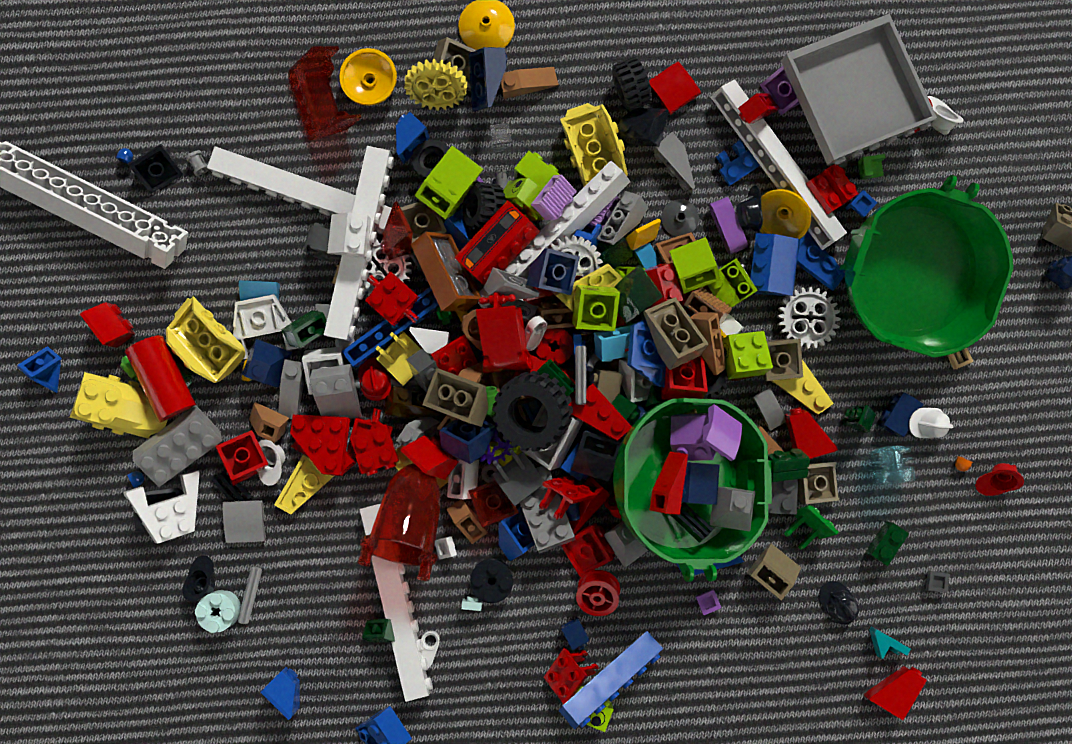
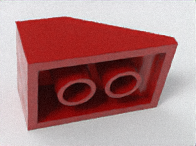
[661,355,708,400]

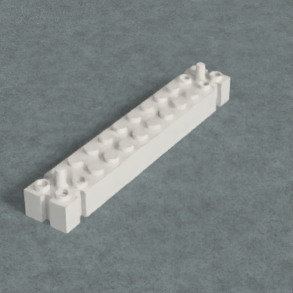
[0,141,188,269]

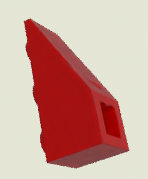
[649,451,688,515]
[567,476,611,534]

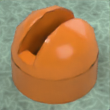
[955,456,973,472]

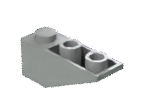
[653,132,695,193]
[597,191,648,245]

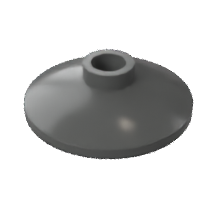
[661,199,699,237]

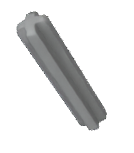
[575,346,586,405]
[238,567,262,624]

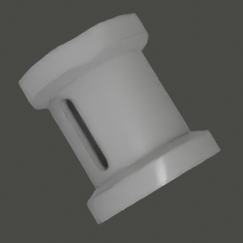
[186,150,209,176]

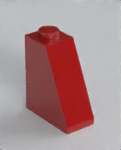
[784,408,838,459]
[864,666,927,720]

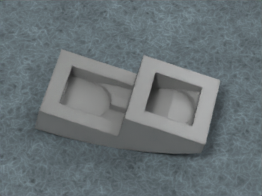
[752,388,786,431]

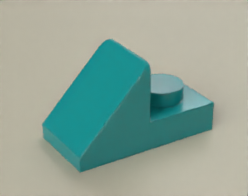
[869,626,911,659]

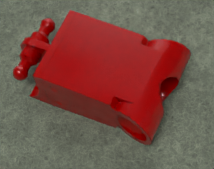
[476,292,533,373]

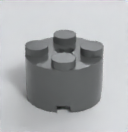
[303,223,342,262]

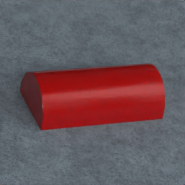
[125,335,196,423]

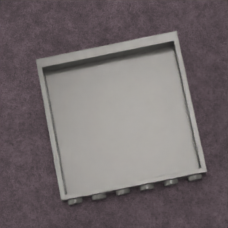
[781,14,937,165]

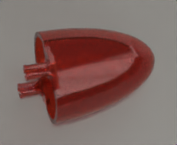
[357,463,441,581]

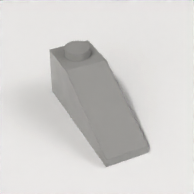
[278,360,306,419]

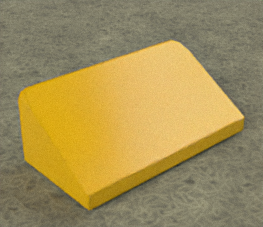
[625,219,661,250]

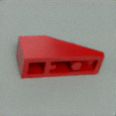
[738,93,780,124]

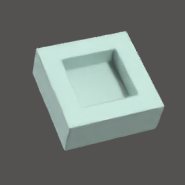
[461,596,482,611]

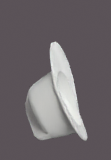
[928,96,964,135]
[909,408,954,438]
[258,439,285,486]

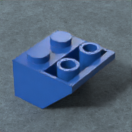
[355,706,412,744]

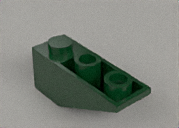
[842,405,876,433]

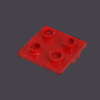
[431,334,478,376]
[539,475,596,520]
[543,648,599,704]

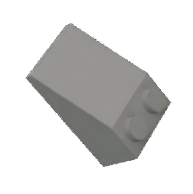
[310,364,362,419]

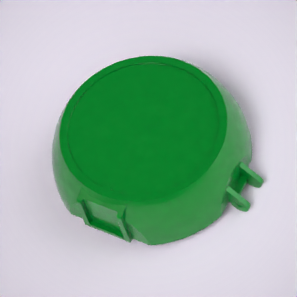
[839,175,1013,357]
[613,398,772,582]

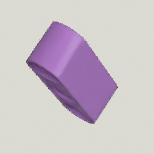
[709,197,748,255]

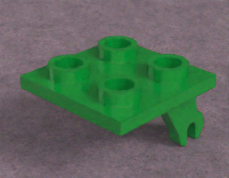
[784,505,839,550]

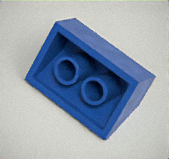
[750,233,800,296]

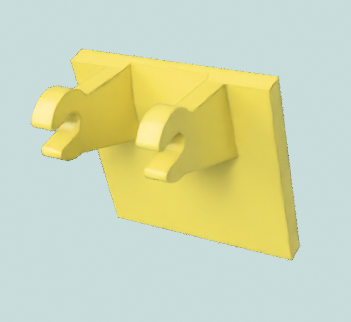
[376,332,421,386]

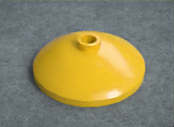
[459,0,515,50]
[340,48,397,105]
[759,189,811,239]

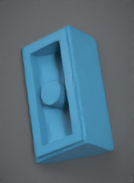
[632,242,661,269]
[239,280,280,301]

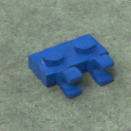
[716,140,760,186]

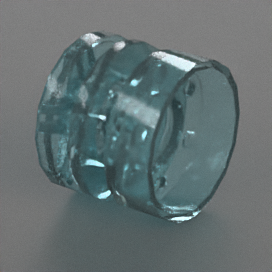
[869,445,916,485]

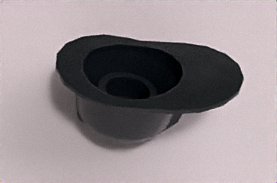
[736,185,763,231]
[182,555,215,602]
[819,581,859,625]

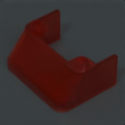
[288,46,362,140]

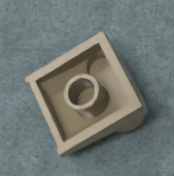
[797,462,840,504]

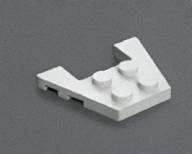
[233,294,305,359]
[123,470,200,544]

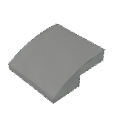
[223,500,266,543]

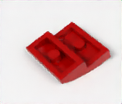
[649,61,701,115]

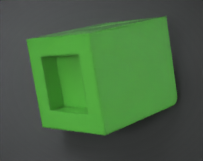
[858,154,886,180]

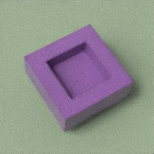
[695,589,721,615]

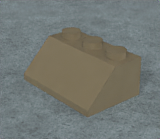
[423,368,488,427]

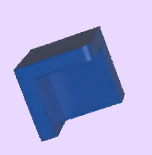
[845,190,877,218]
[574,224,602,247]

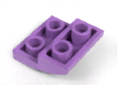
[703,404,742,461]

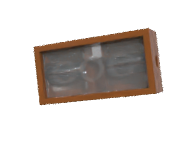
[411,232,481,311]

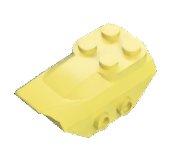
[560,103,628,187]
[166,296,245,383]
[70,372,168,439]

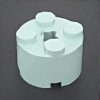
[195,590,241,633]

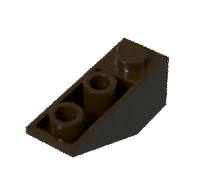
[385,386,447,418]

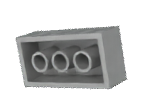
[133,405,222,487]
[520,465,576,554]

